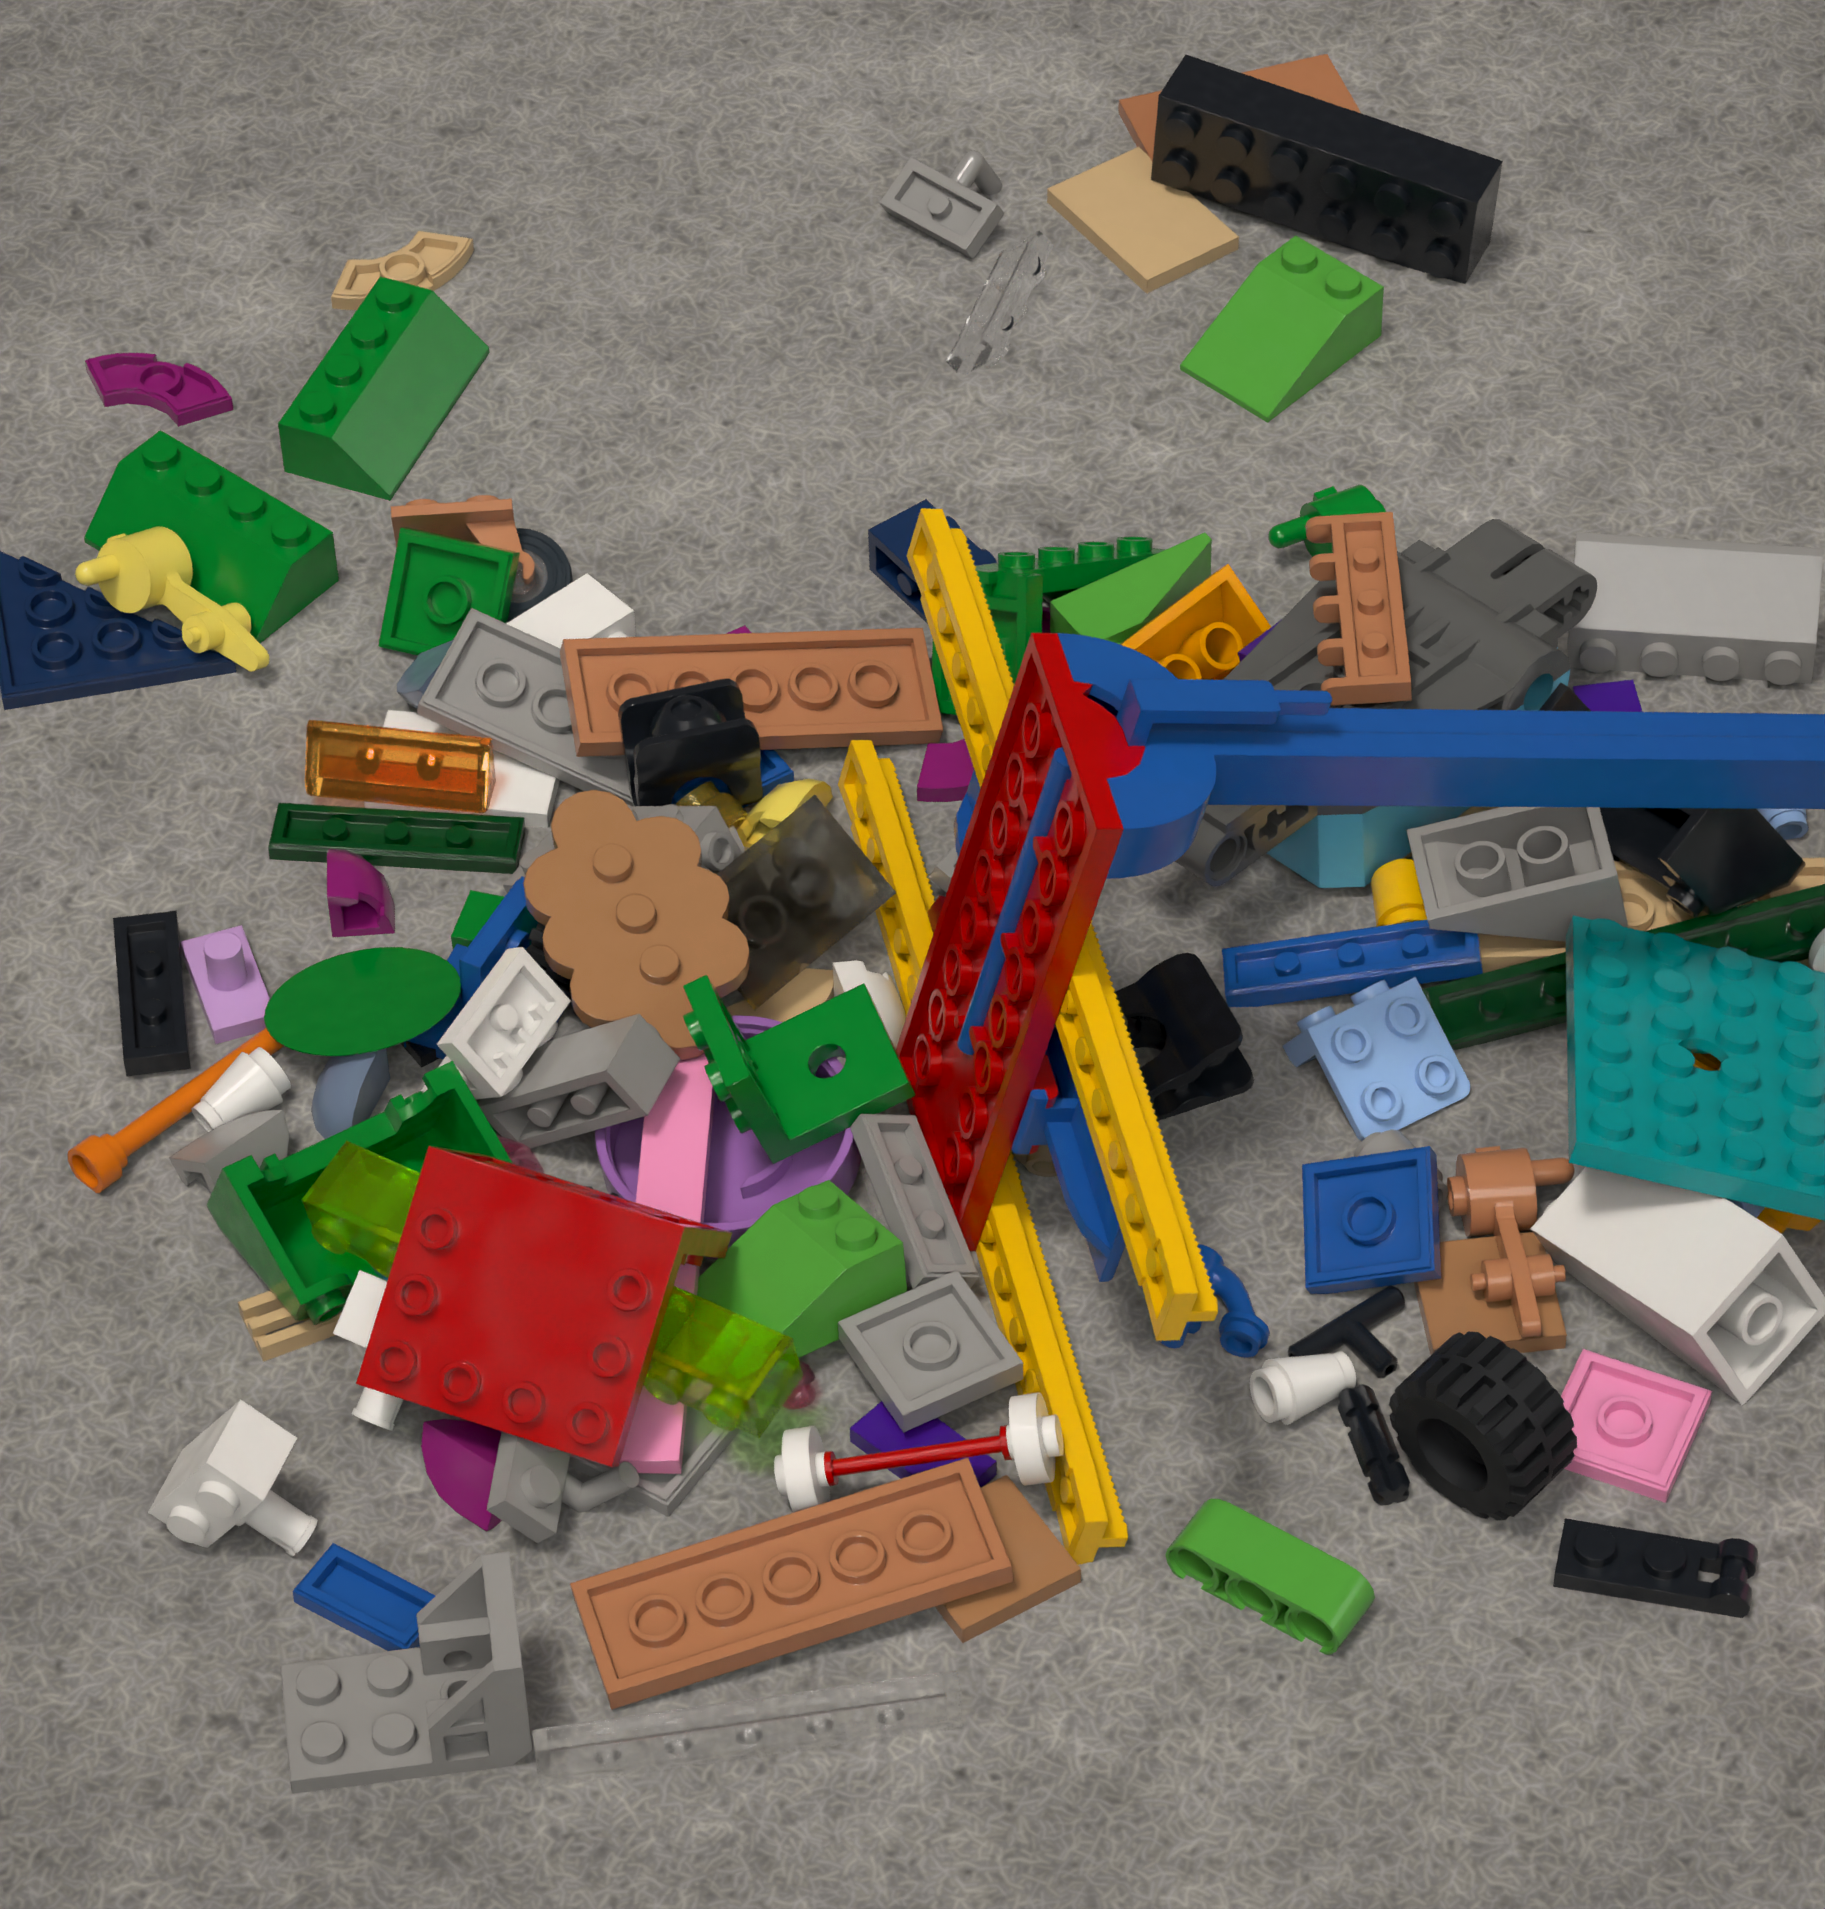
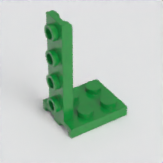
[932,536,1166,715]

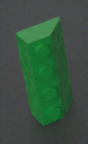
[278,276,489,501]
[84,430,339,643]

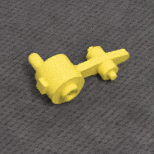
[75,527,269,672]

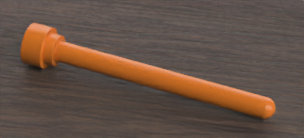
[67,1028,284,1193]

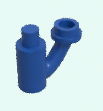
[1160,1244,1270,1358]

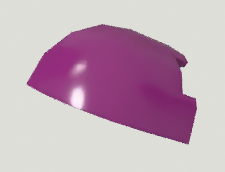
[327,849,395,937]
[421,1419,502,1531]

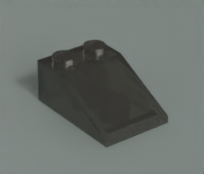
[717,795,896,1011]

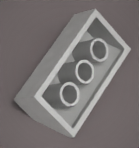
[1567,532,1823,685]

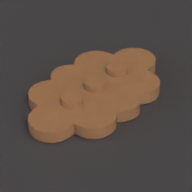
[523,790,750,1060]

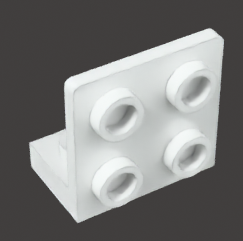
[421,947,571,1099]

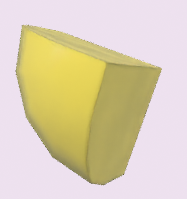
[736,779,833,862]

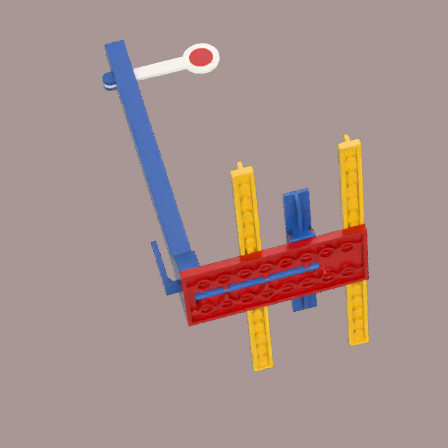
[838,508,1825,1565]

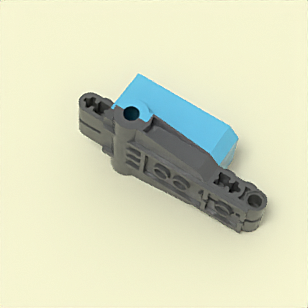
[1175,519,1598,888]

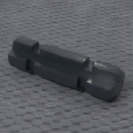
[1338,1384,1410,1506]

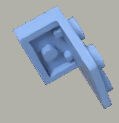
[1283,977,1470,1141]

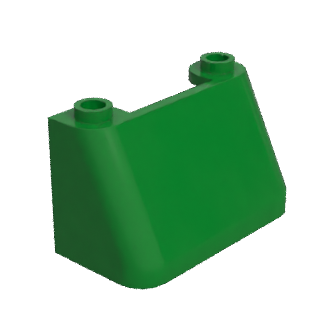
[207,1061,513,1325]

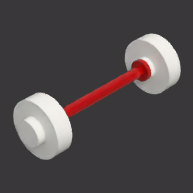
[774,1392,1064,1513]

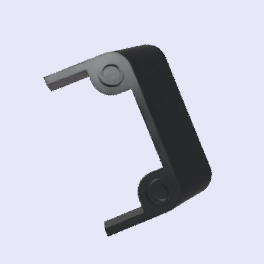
[1539,682,1806,918]

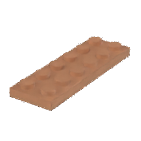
[560,628,943,757]
[570,1458,1014,1710]

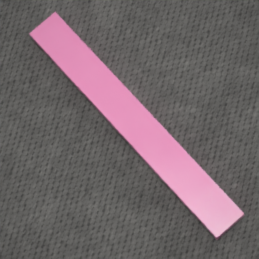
[612,1054,715,1474]

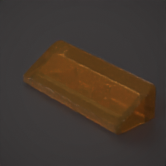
[305,720,496,813]

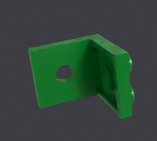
[683,974,916,1164]

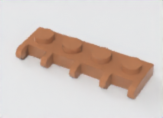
[1305,512,1412,706]

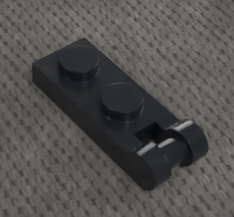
[1553,1518,1758,1618]

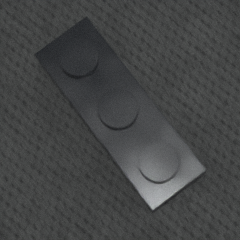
[113,911,191,1077]

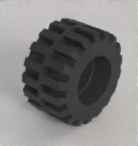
[1389,1331,1577,1521]

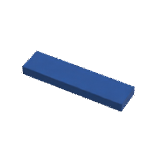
[1222,920,1483,1007]

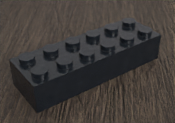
[1151,55,1503,284]

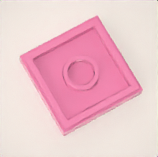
[1561,1349,1712,1503]

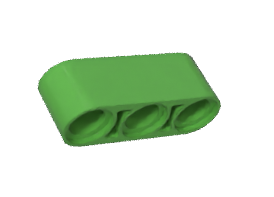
[1165,1499,1375,1655]

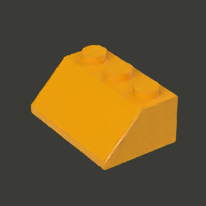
[1120,564,1271,680]

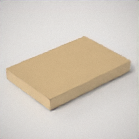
[1047,147,1239,294]

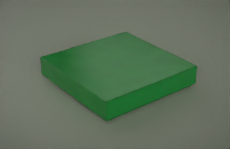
[378,527,520,655]

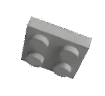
[838,1270,1023,1433]

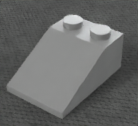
[1406,807,1628,942]

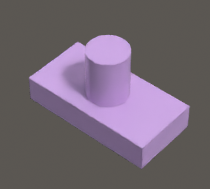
[180,925,270,1044]

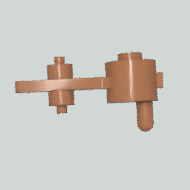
[1447,1146,1575,1338]

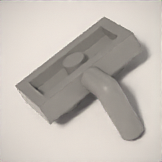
[879,151,1005,259]
[487,1432,639,1543]

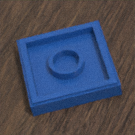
[1302,1146,1441,1294]

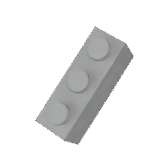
[478,1014,680,1151]

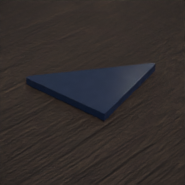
[0,551,236,710]

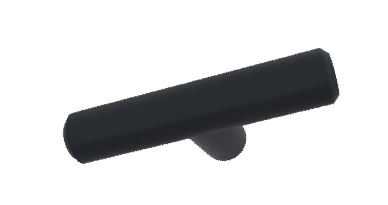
[1288,1285,1405,1378]

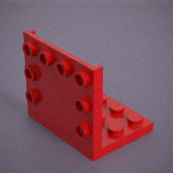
[356,1146,732,1467]

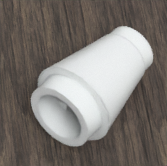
[192,1047,291,1132]
[1250,1351,1356,1425]

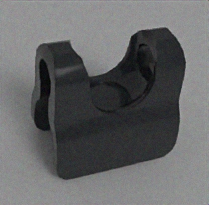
[618,679,763,807]
[1114,953,1254,1121]

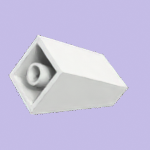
[1530,1167,1825,1405]

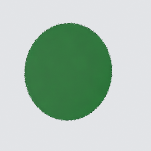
[264,947,461,1056]

